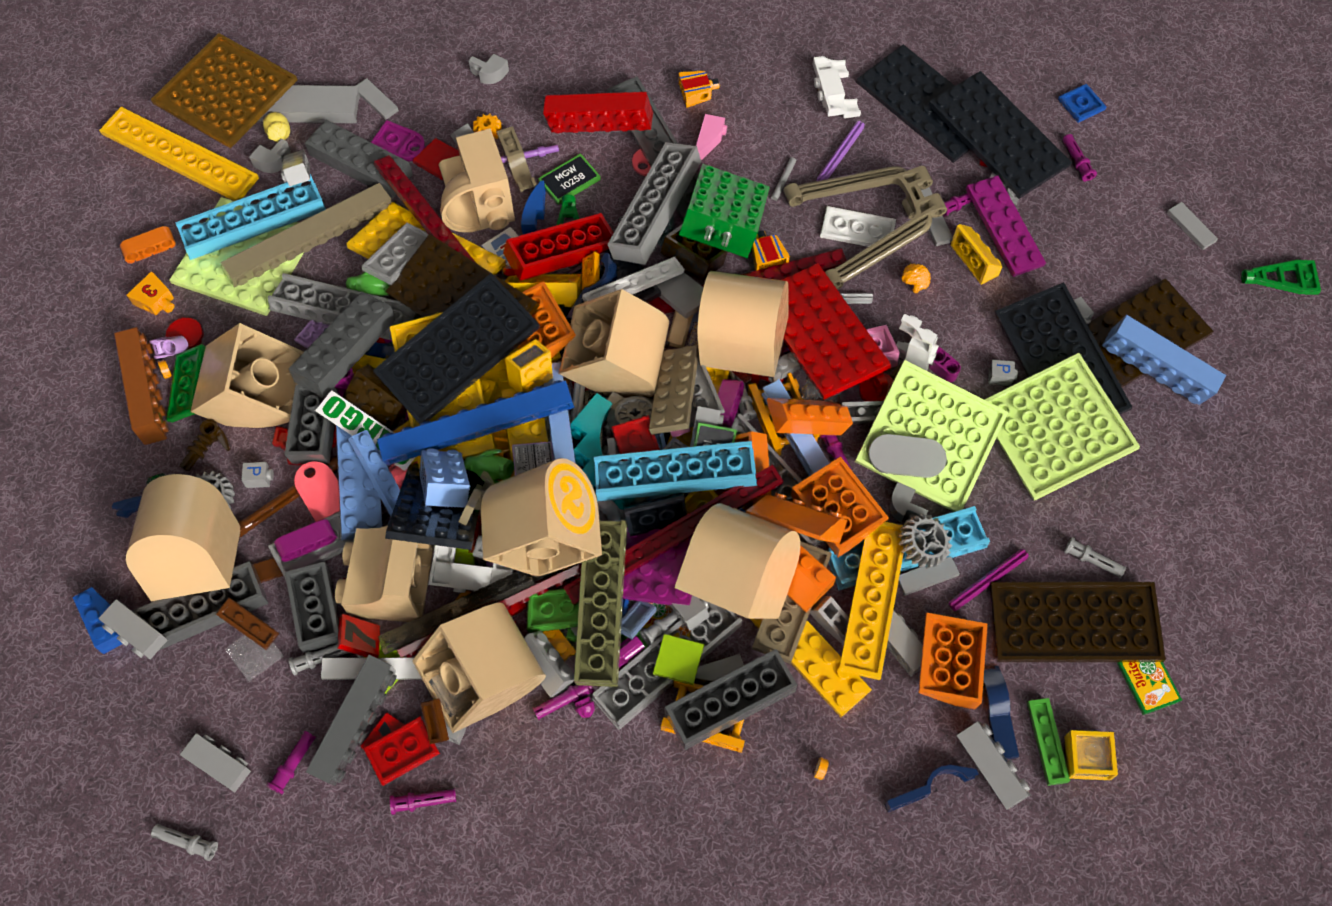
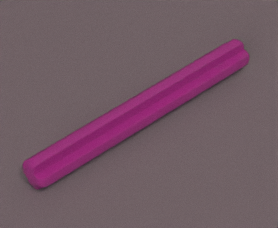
[948,549,1029,611]

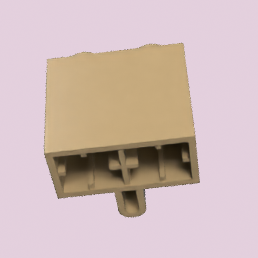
[439,128,515,232]

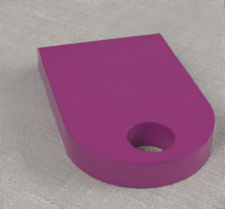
[371,120,425,162]

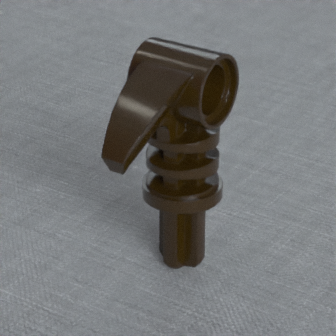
[180,419,231,471]

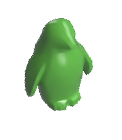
[346,272,390,296]
[464,449,514,483]

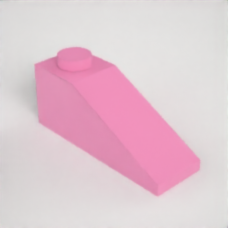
[696,114,727,160]

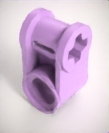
[149,336,188,359]

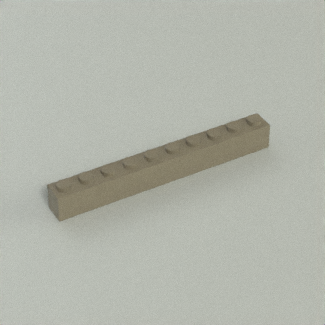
[221,183,391,288]

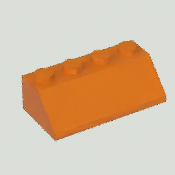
[766,398,853,435]
[787,545,836,613]

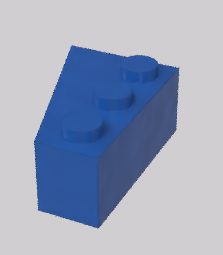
[73,587,123,654]

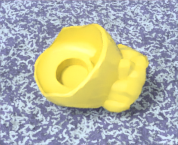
[263,112,290,142]

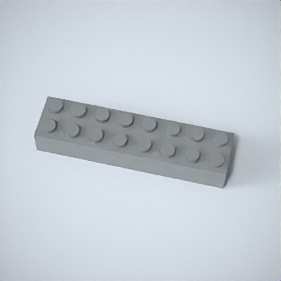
[608,142,701,264]

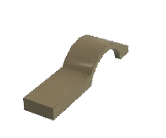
[497,126,537,192]
[459,470,495,525]

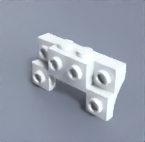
[813,56,861,118]
[896,314,939,371]
[428,545,514,595]

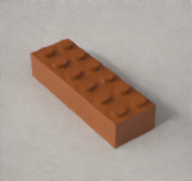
[114,327,169,445]

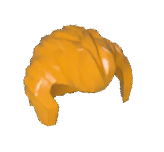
[901,264,931,293]

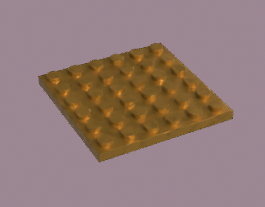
[151,33,297,149]

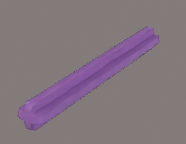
[817,121,865,181]

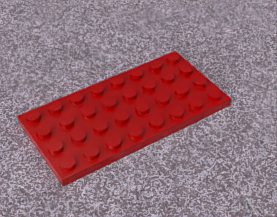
[782,263,891,400]

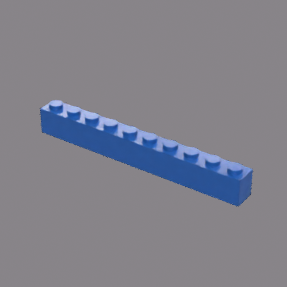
[377,380,575,466]

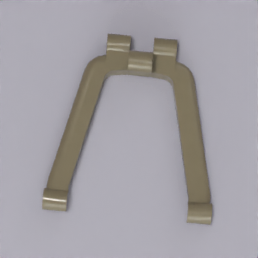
[783,166,947,290]

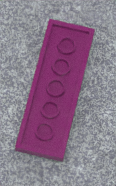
[966,175,1046,277]

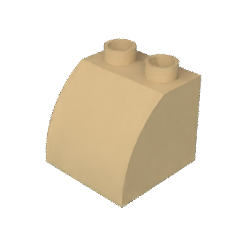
[191,323,304,428]

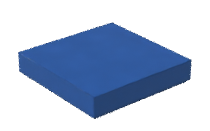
[1058,84,1106,123]

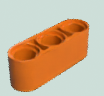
[120,226,176,263]

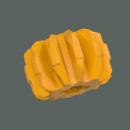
[473,113,502,139]

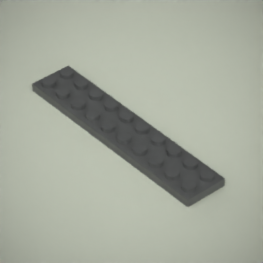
[607,76,698,221]

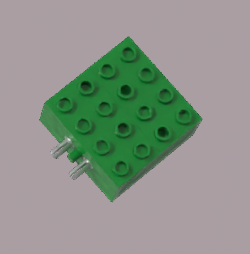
[679,163,770,258]

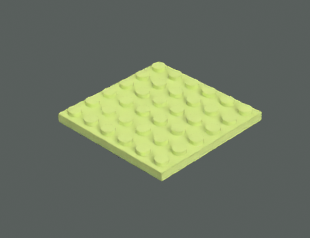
[169,197,304,316]
[985,353,1140,501]
[854,360,1008,512]

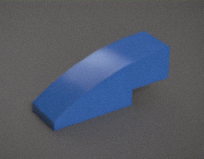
[521,181,546,234]

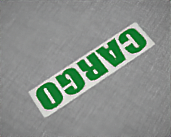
[315,390,415,471]

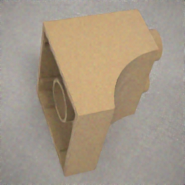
[335,526,434,623]

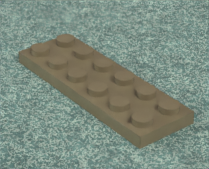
[649,345,699,435]
[752,541,832,664]

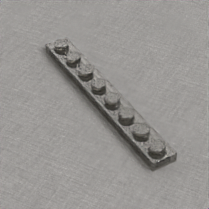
[378,571,535,655]

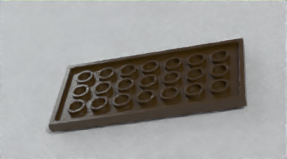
[385,234,540,317]
[1087,278,1214,387]
[990,582,1166,662]

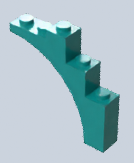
[570,393,635,510]

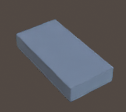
[621,601,657,639]

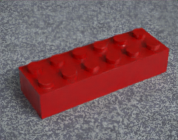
[543,92,653,133]
[503,213,614,281]

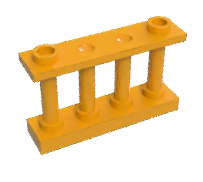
[748,373,819,456]
[661,680,745,753]

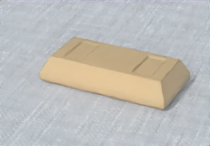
[667,311,693,348]

